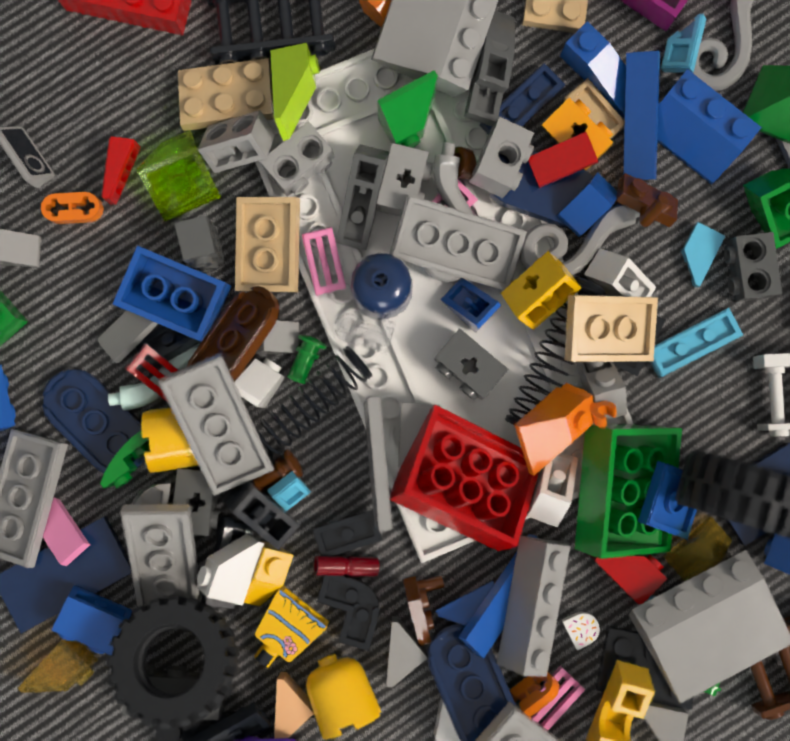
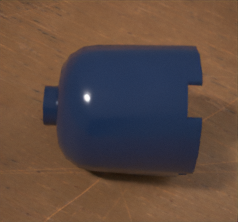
[351,253,413,320]

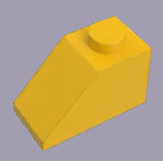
[244,540,294,606]

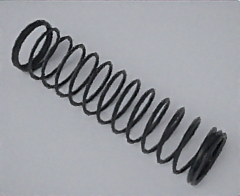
[504,276,606,425]
[256,346,373,462]

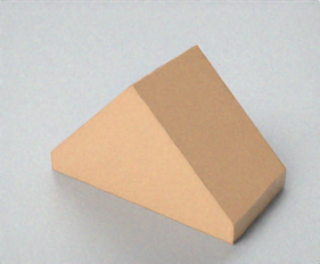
[274,672,314,738]

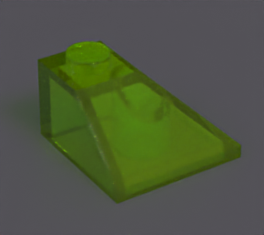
[137,130,221,221]

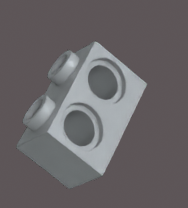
[198,110,276,173]
[260,121,335,197]

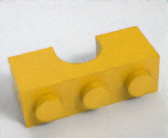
[586,660,655,741]

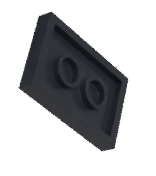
[595,626,694,710]

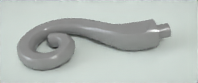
[693,0,755,91]
[423,143,473,283]
[520,203,640,276]

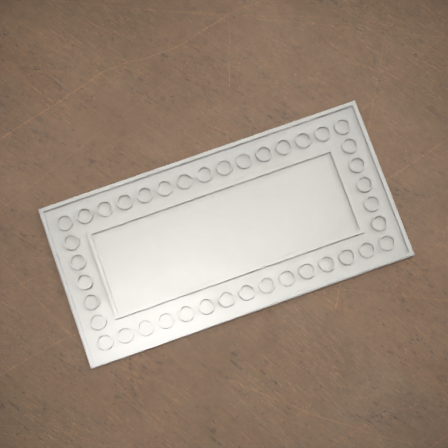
[255,48,634,563]

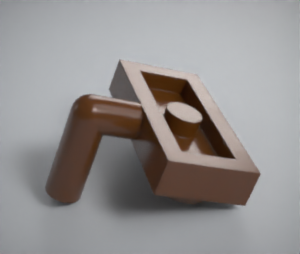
[616,173,678,227]
[403,575,445,646]

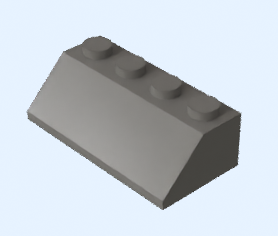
[497,536,570,676]

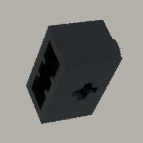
[223,481,300,550]

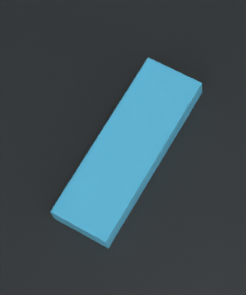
[650,308,743,378]

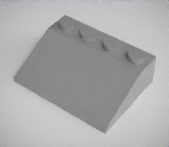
[371,0,498,98]
[629,550,790,704]

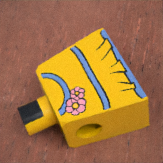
[254,585,329,667]

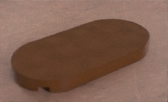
[187,286,279,382]

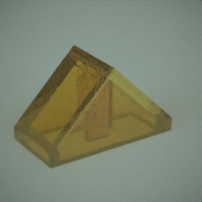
[663,516,732,581]

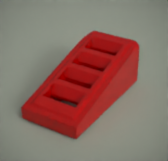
[101,136,140,205]

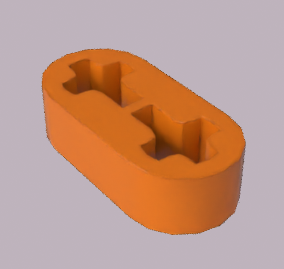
[41,192,104,224]
[510,672,559,717]

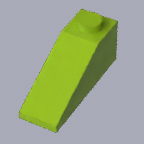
[270,43,320,141]

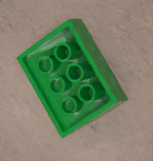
[575,423,682,559]

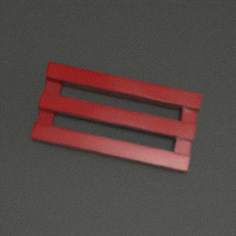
[124,344,179,403]

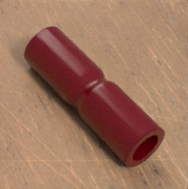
[313,556,380,576]

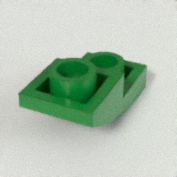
[100,430,150,489]

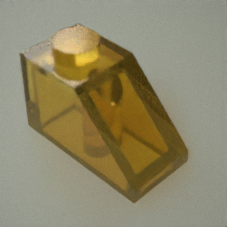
[17,639,98,693]

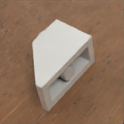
[584,248,656,297]
[235,358,285,408]
[527,452,578,527]
[197,534,264,605]

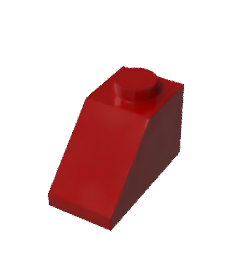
[590,554,667,605]

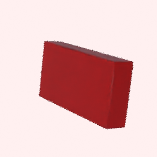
[528,132,598,188]

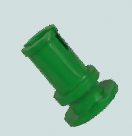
[287,334,327,384]

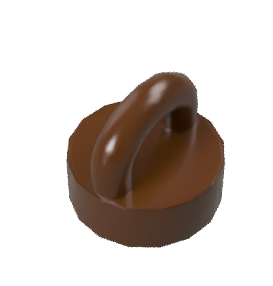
[454,147,476,180]

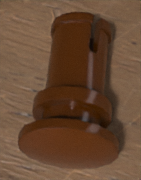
[253,449,303,492]

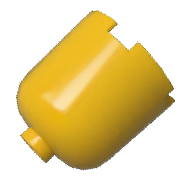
[141,408,199,473]
[306,654,381,739]

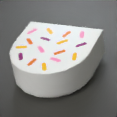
[561,611,600,651]

